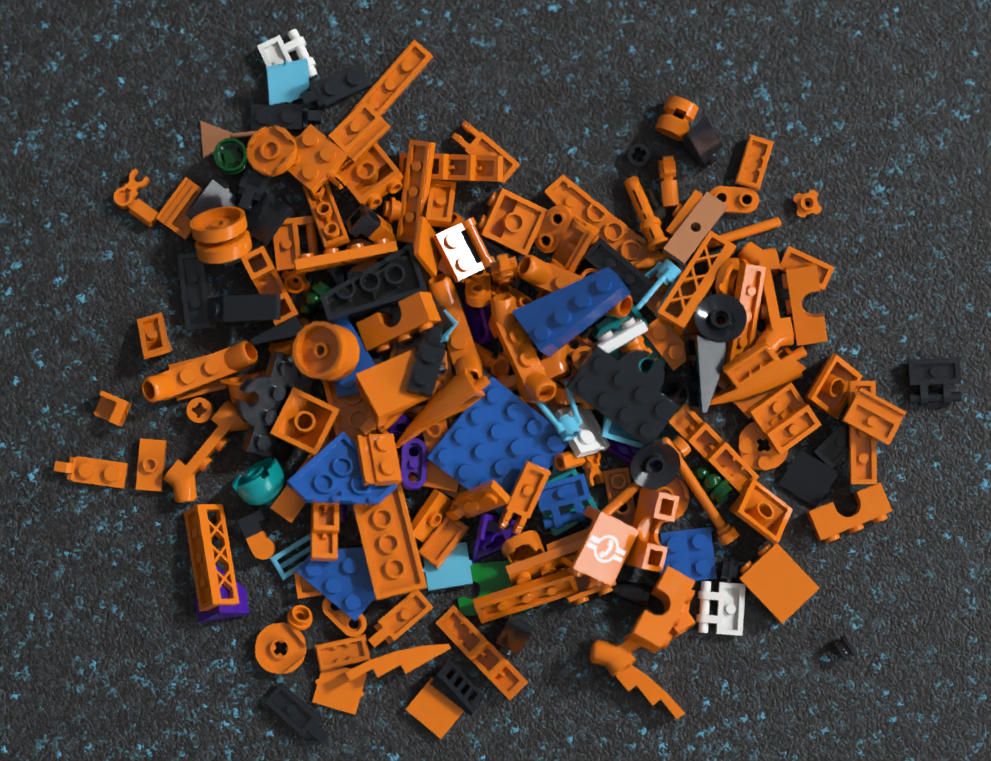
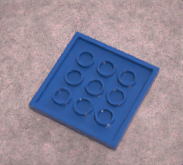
[426,376,569,515]

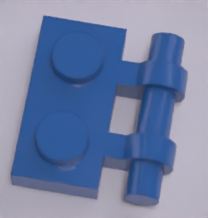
[538,474,593,530]

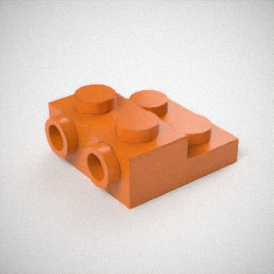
[337,142,404,209]
[476,188,548,256]

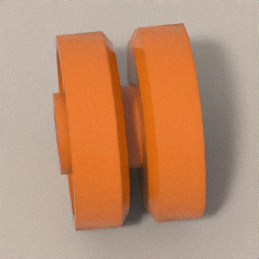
[190,206,252,264]
[292,322,360,381]

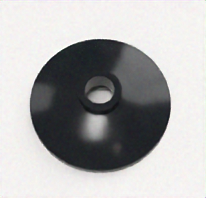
[695,294,747,343]
[630,442,681,489]

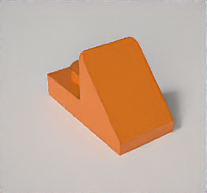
[137,313,173,359]

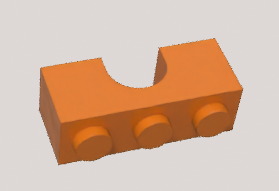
[241,246,300,326]
[781,263,828,346]
[356,292,441,354]
[806,482,892,543]
[624,488,679,573]
[628,566,696,653]

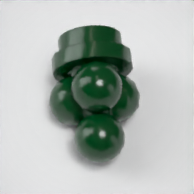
[299,279,333,319]
[694,466,733,504]

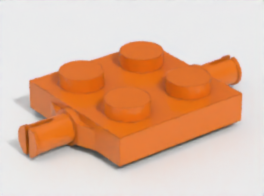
[287,124,348,194]

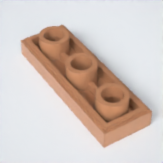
[662,191,728,266]

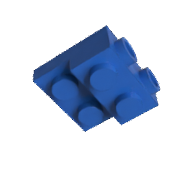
[659,527,717,581]

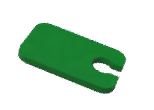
[458,560,534,616]

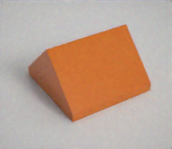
[803,353,863,419]
[270,387,340,456]
[728,478,793,545]

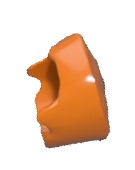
[501,531,545,564]

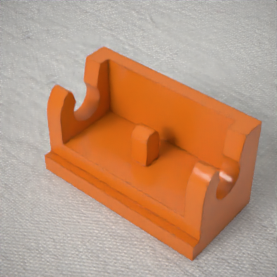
[550,216,600,273]

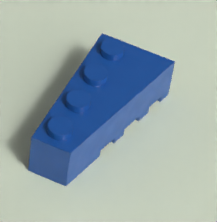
[512,267,631,357]

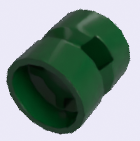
[214,138,248,176]

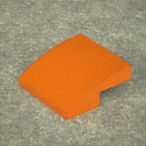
[747,382,821,455]

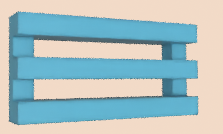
[270,534,310,580]

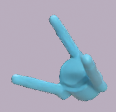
[636,258,682,317]
[536,380,583,442]

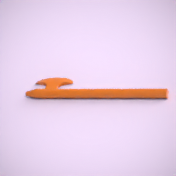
[635,217,781,293]

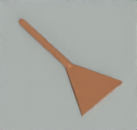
[200,121,285,158]

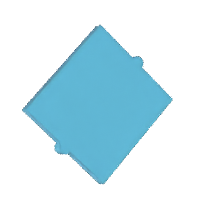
[266,58,310,105]
[423,542,473,591]

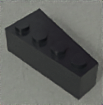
[320,242,427,324]

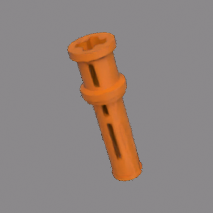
[623,176,669,252]

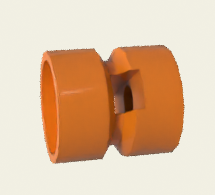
[655,95,699,141]

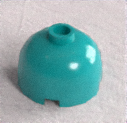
[232,457,285,506]

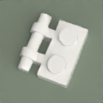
[257,29,318,79]
[696,581,745,636]

